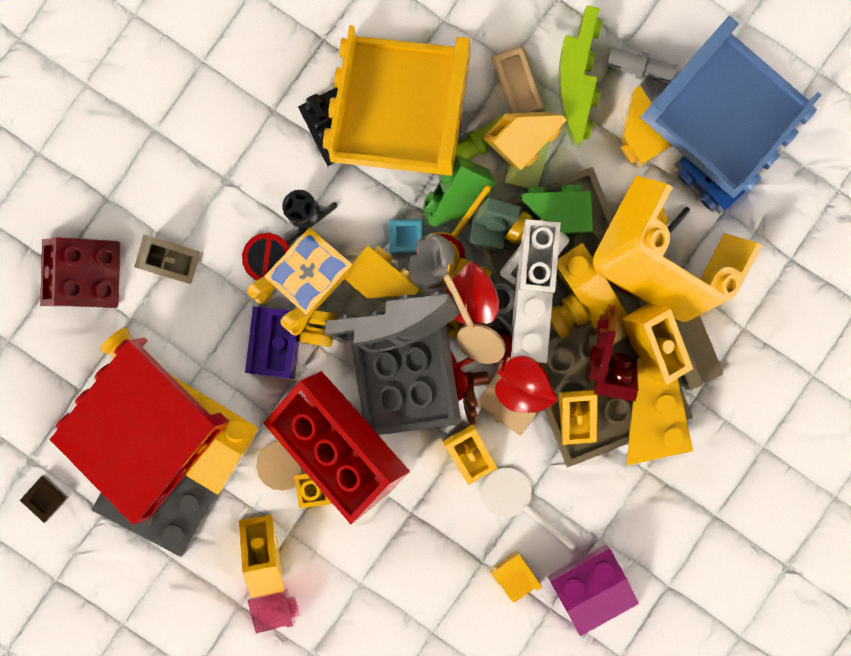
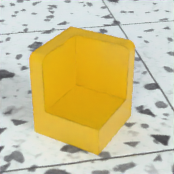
[490,551,542,602]

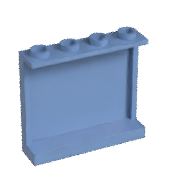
[640,15,821,198]

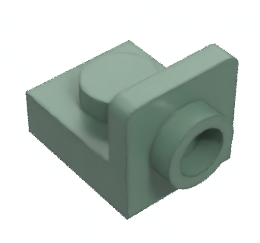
[469,198,521,251]

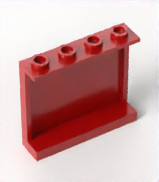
[49,337,230,525]

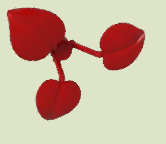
[446,261,558,413]

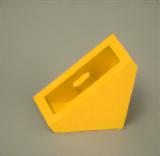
[558,389,597,445]
[442,424,497,485]

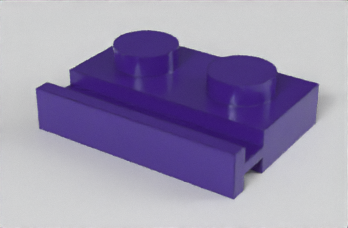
[245,306,300,379]

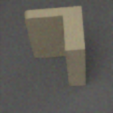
[676,316,723,390]

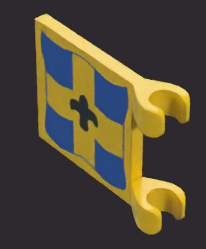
[247,227,355,336]

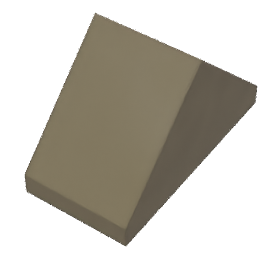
[134,235,200,284]

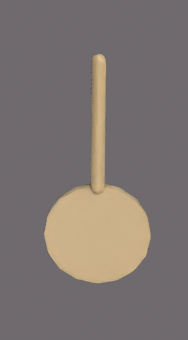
[444,274,506,364]
[256,441,305,491]

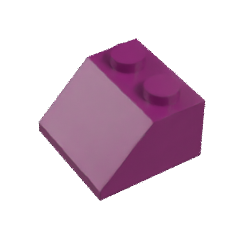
[547,544,639,636]

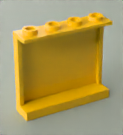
[323,25,471,176]

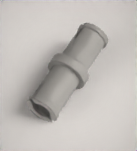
[607,47,678,85]

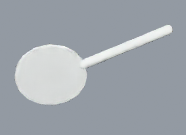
[482,467,577,550]

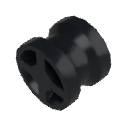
[282,190,321,229]

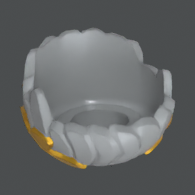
[409,233,457,289]

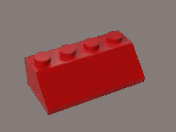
[263,371,410,525]

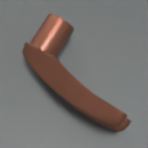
[463,371,489,425]

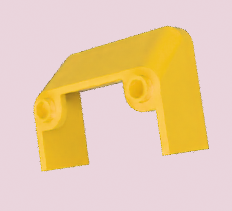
[593,175,762,322]

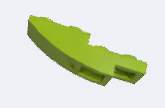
[558,5,603,147]

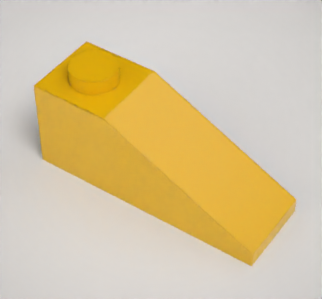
[557,243,627,345]

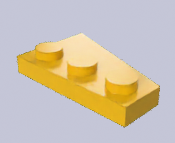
[625,358,693,466]

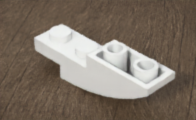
[511,219,561,363]

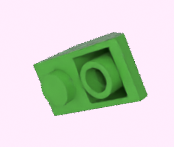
[423,155,496,227]
[520,185,593,235]

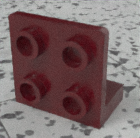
[40,237,120,308]
[589,304,639,402]

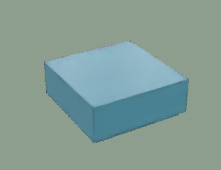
[389,219,423,254]

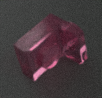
[247,589,300,634]

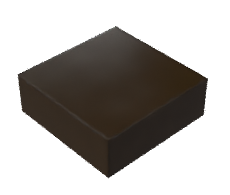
[19,475,69,523]

